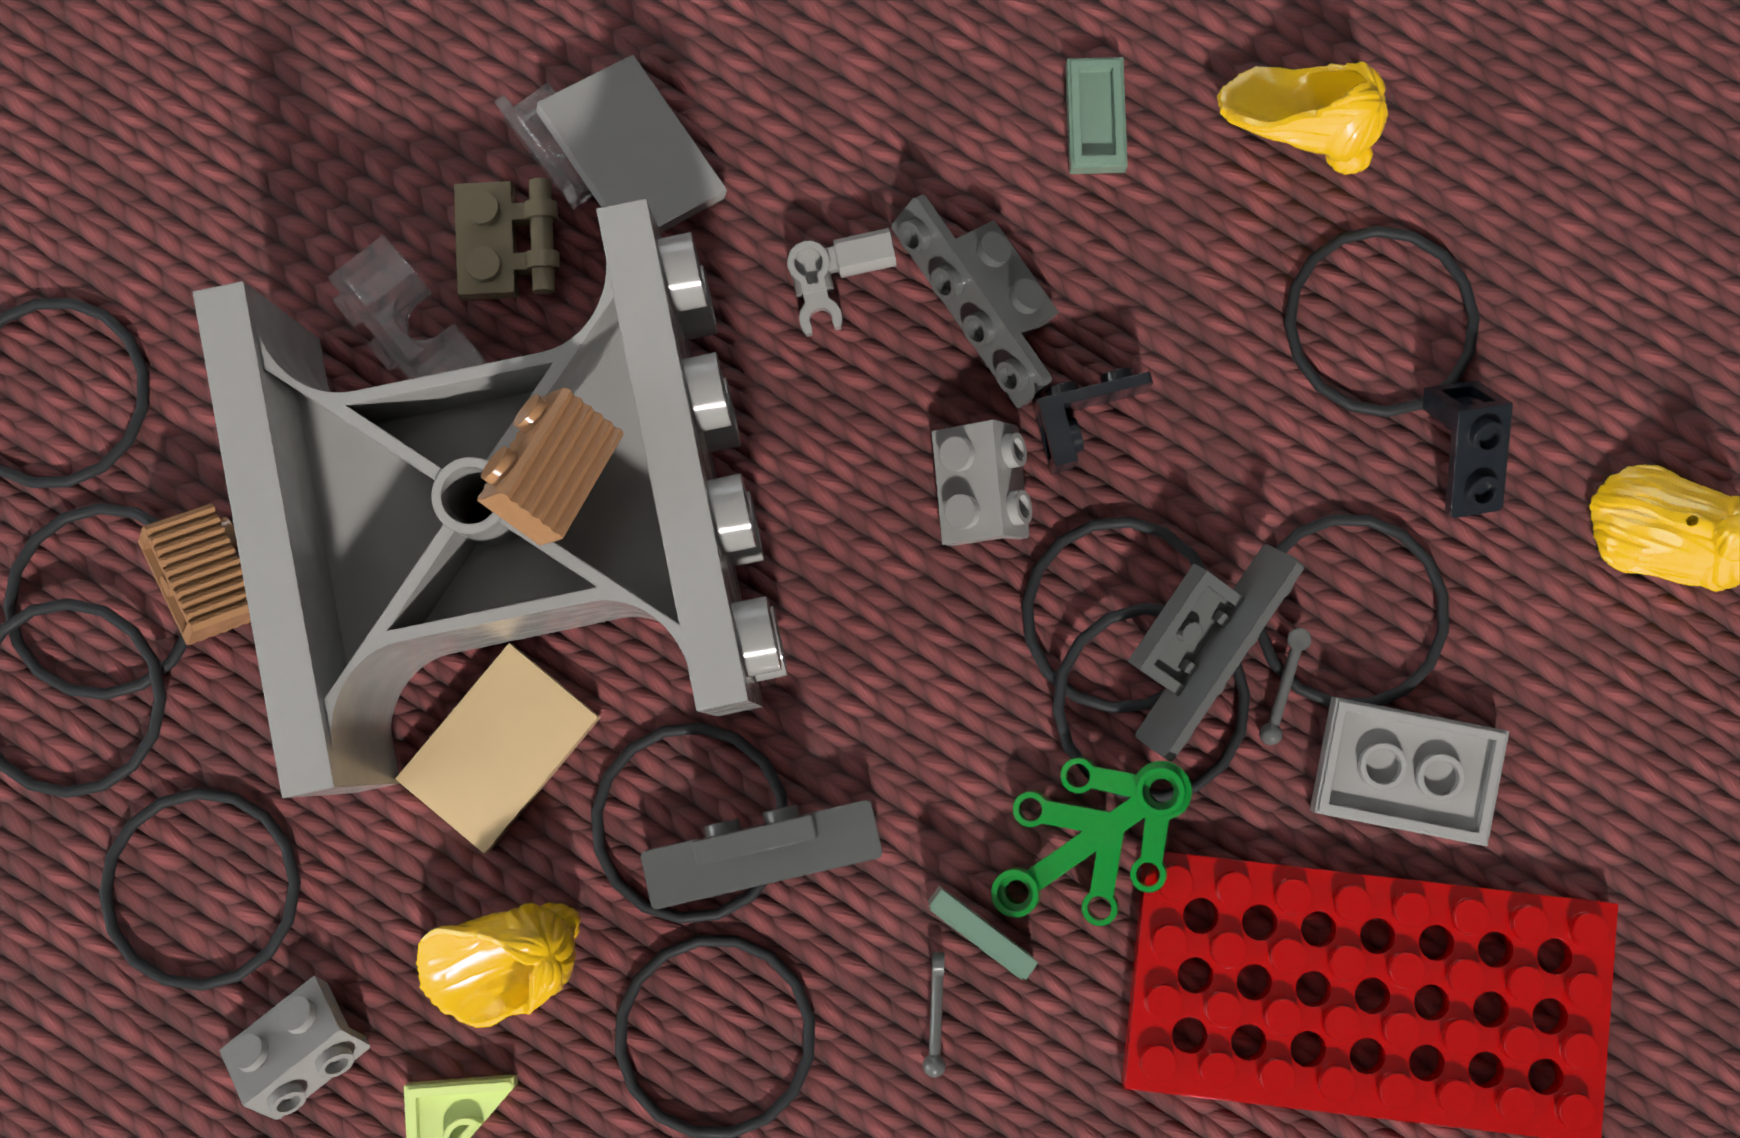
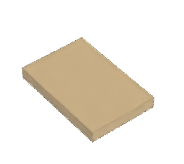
[395,643,601,854]

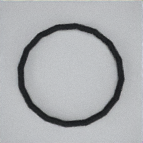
[1284,225,1480,417]
[0,298,149,488]
[3,503,188,700]
[1258,514,1449,707]
[1021,516,1206,713]
[0,598,167,798]
[1052,603,1250,802]
[591,722,788,924]
[99,787,301,991]
[615,935,815,1138]

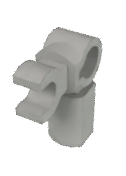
[787,228,897,337]

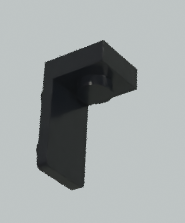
[1033,367,1153,475]
[1423,380,1513,518]

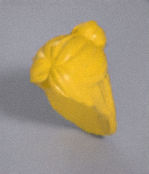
[1217,61,1388,175]
[1589,464,1740,592]
[416,902,581,1028]

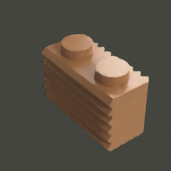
[477,387,624,546]
[138,503,251,645]

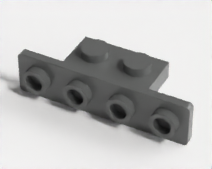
[892,194,1059,408]
[1127,544,1304,761]
[641,800,882,909]

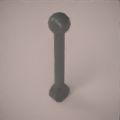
[1259,628,1311,745]
[922,951,946,1078]

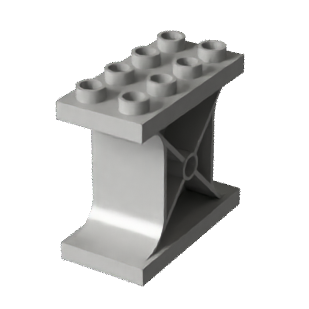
[192,199,788,798]

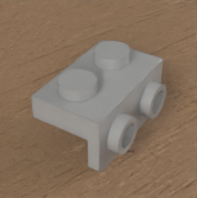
[932,420,1032,546]
[219,976,370,1120]

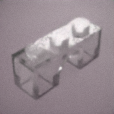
[328,235,488,379]

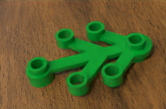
[991,757,1192,926]

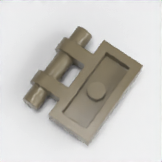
[454,178,560,301]

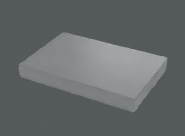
[536,55,727,233]
[1310,696,1509,846]

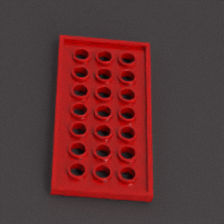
[1122,851,1618,1138]

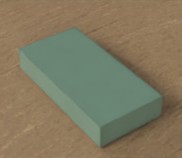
[1065,57,1128,174]
[928,885,1038,980]

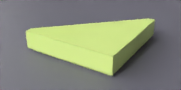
[404,1074,518,1138]

